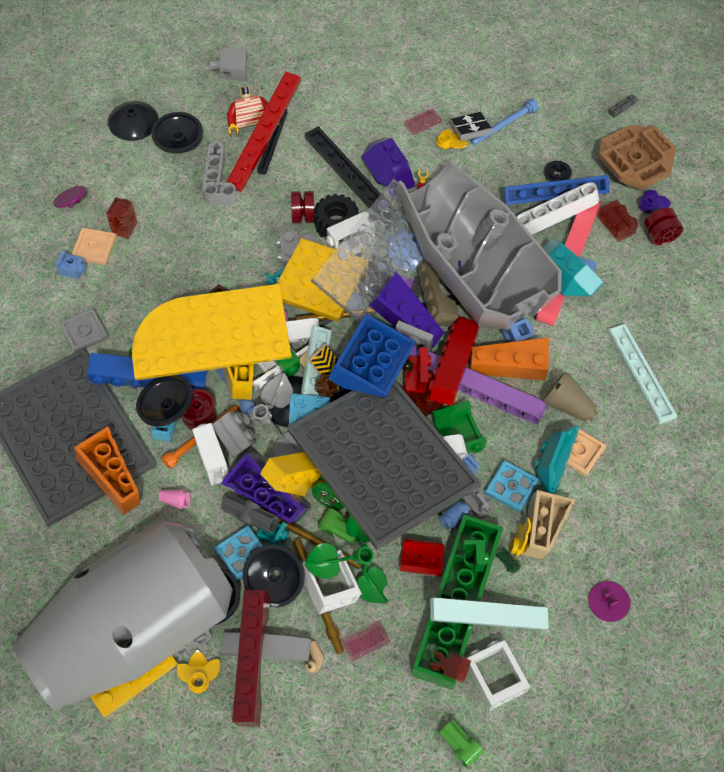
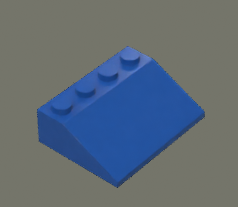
[328,314,416,398]

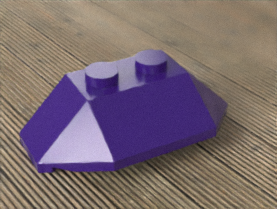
[361,137,416,190]

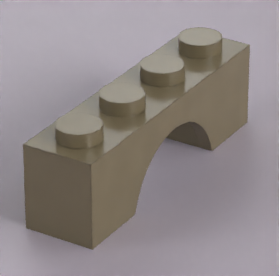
[417,258,459,327]

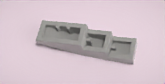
[220,632,311,661]

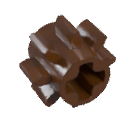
[314,374,338,397]

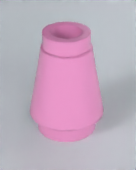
[159,489,190,509]

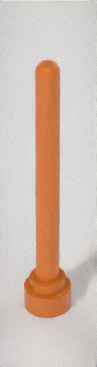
[161,405,239,469]

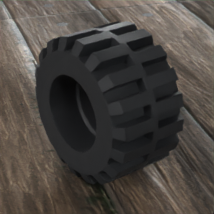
[314,194,359,242]

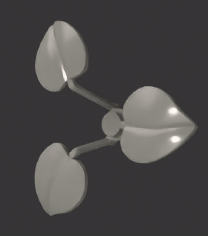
[239,373,303,457]

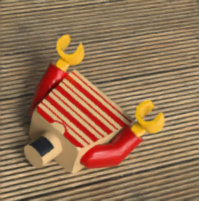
[227,85,279,136]

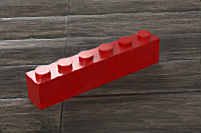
[428,317,479,406]

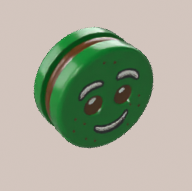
[311,475,344,510]

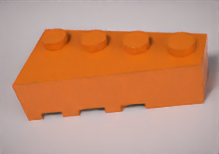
[470,337,549,381]
[74,426,140,515]

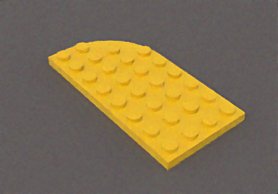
[132,284,291,380]

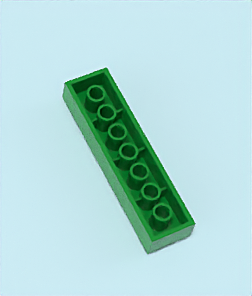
[412,515,503,690]

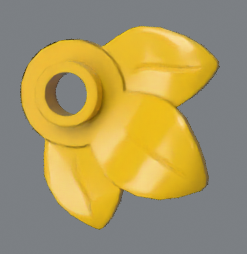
[436,129,468,149]
[509,518,531,557]
[177,650,220,694]

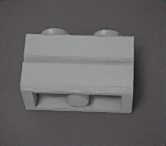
[212,411,256,458]

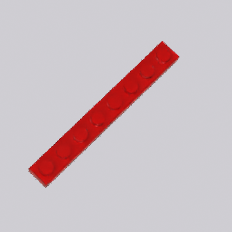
[226,71,301,192]

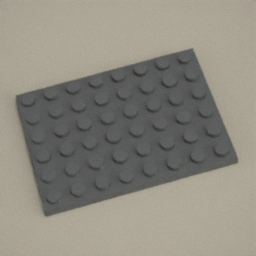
[0,349,156,527]
[287,381,481,550]

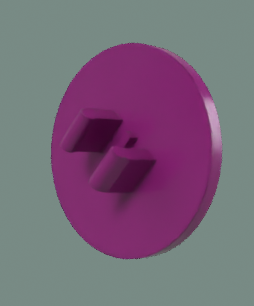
[53,186,86,208]
[588,581,631,622]

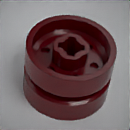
[291,191,315,224]
[644,207,684,246]
[181,389,217,430]

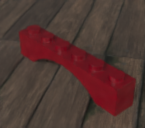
[232,590,270,727]

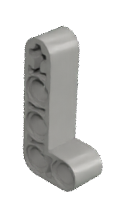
[203,141,237,205]

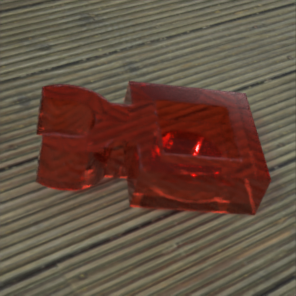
[430,651,471,683]

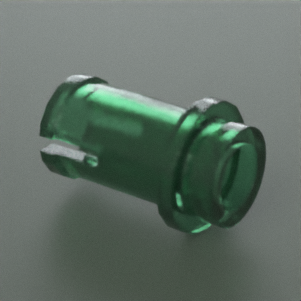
[495,547,521,574]

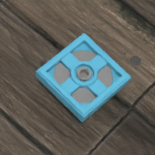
[485,460,539,513]
[214,525,263,582]

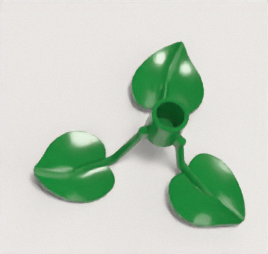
[305,515,388,604]

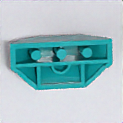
[543,238,604,297]
[534,425,579,495]

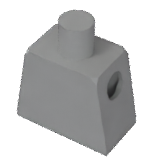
[210,47,248,81]

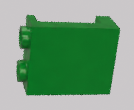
[432,400,487,453]

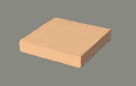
[71,228,117,265]
[567,425,607,476]

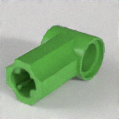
[318,508,356,545]
[439,720,484,768]

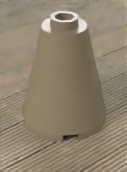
[542,371,598,422]

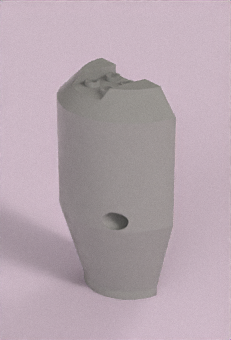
[396,160,562,330]
[12,519,233,712]

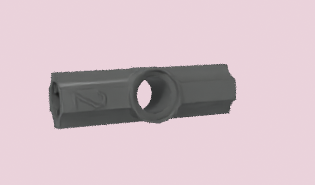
[221,494,279,533]

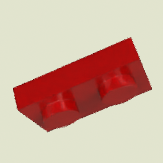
[405,347,431,393]
[400,539,445,576]

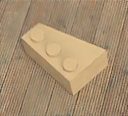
[522,490,576,560]

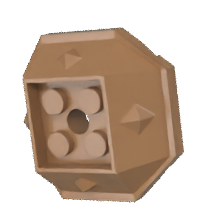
[598,125,676,190]

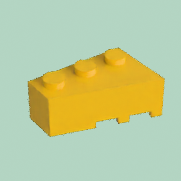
[222,364,254,400]
[260,452,320,497]

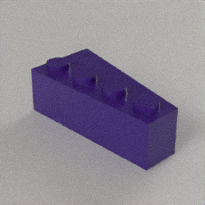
[369,271,445,348]
[221,453,311,523]

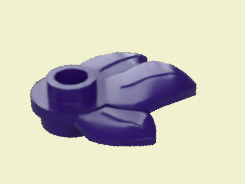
[639,190,671,213]

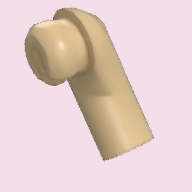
[305,641,324,673]

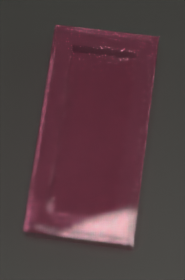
[404,108,442,135]
[342,623,390,662]

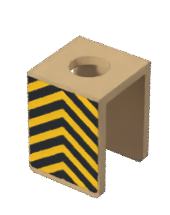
[299,344,338,376]

